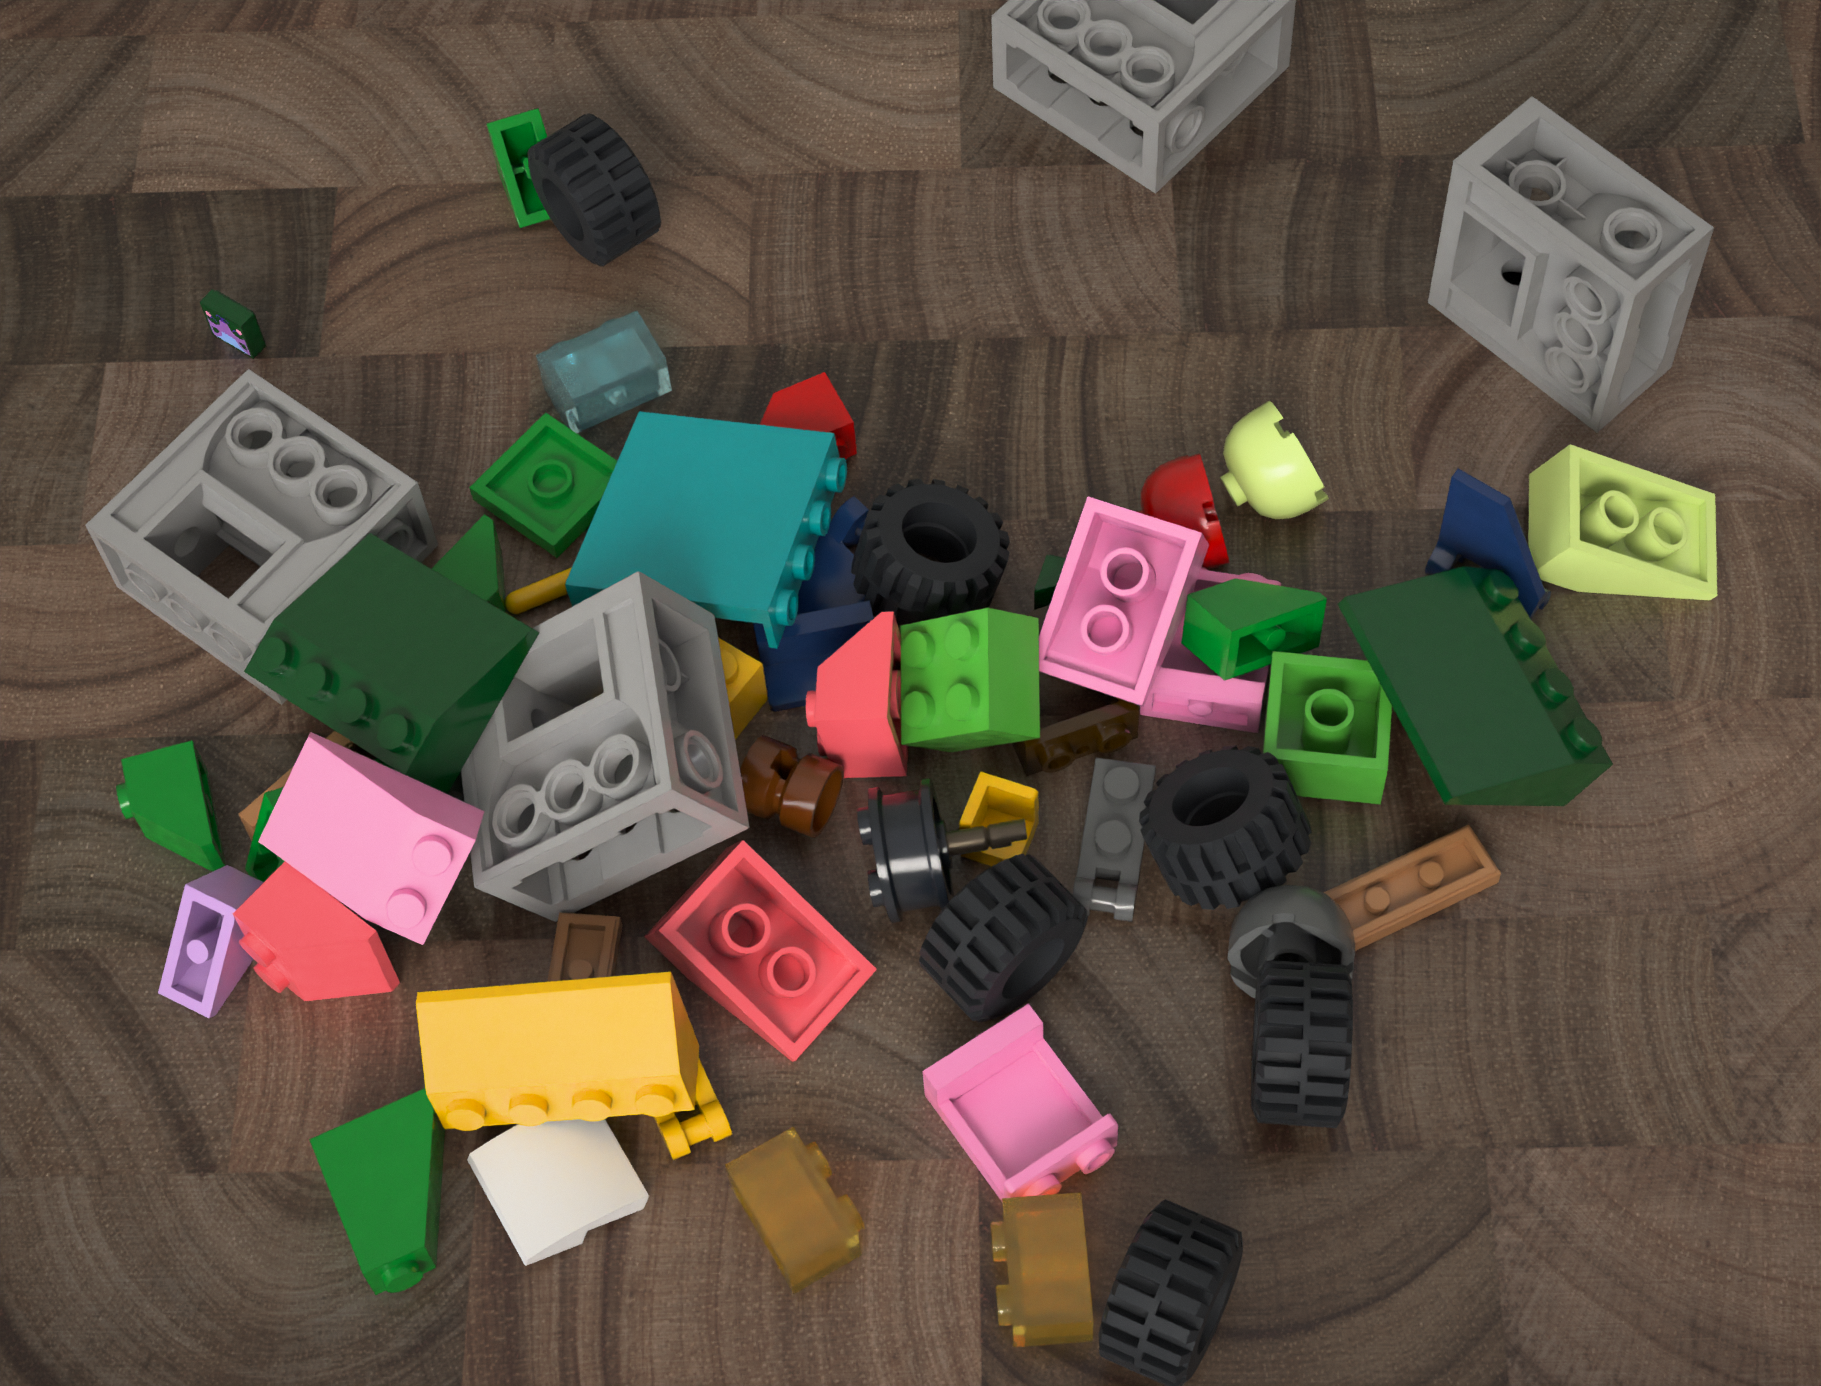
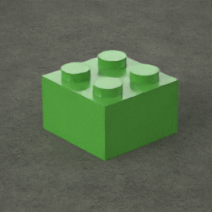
[901,608,1040,752]
[1262,651,1392,805]

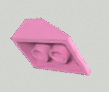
[1039,497,1209,707]
[258,732,485,945]

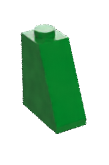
[309,1088,445,1295]

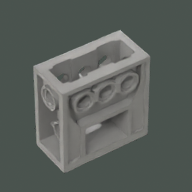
[992,0,1296,194]
[1428,96,1714,433]
[85,369,438,705]
[461,571,750,922]

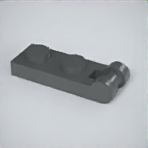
[1072,758,1156,922]

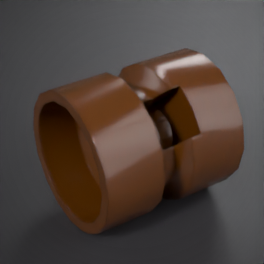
[740,735,844,838]

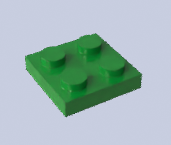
[469,412,617,558]

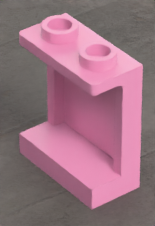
[1140,567,1282,733]
[923,1003,1118,1215]

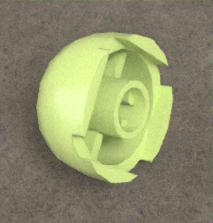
[1220,401,1329,519]

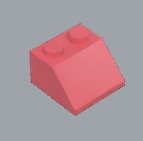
[806,612,908,778]
[233,861,400,1001]

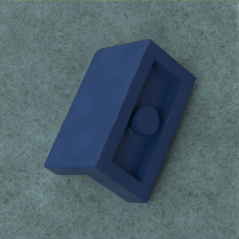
[753,600,874,712]

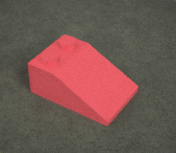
[644,840,877,1062]

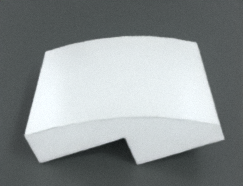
[467,1119,649,1266]

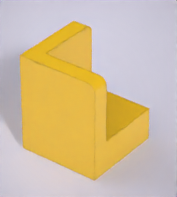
[959,771,1039,866]

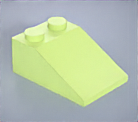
[1528,444,1717,600]

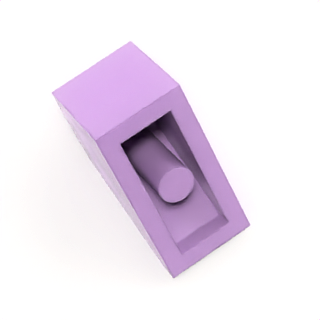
[158,865,264,1018]

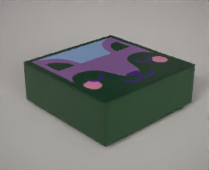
[200,289,266,359]

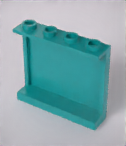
[565,411,847,649]

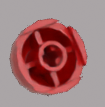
[1136,453,1230,570]

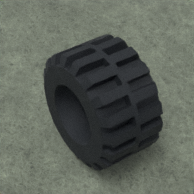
[527,113,661,266]
[851,479,1010,625]
[1139,745,1312,910]
[919,854,1088,1023]
[1251,960,1353,1128]
[1099,1199,1243,1386]

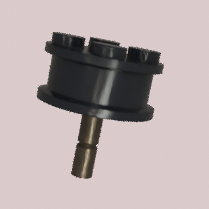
[857,778,1027,923]

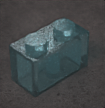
[536,311,672,433]

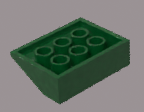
[244,533,540,794]
[1338,566,1613,806]

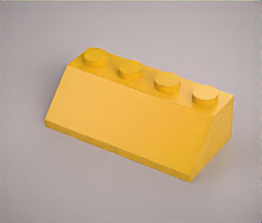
[416,972,699,1131]

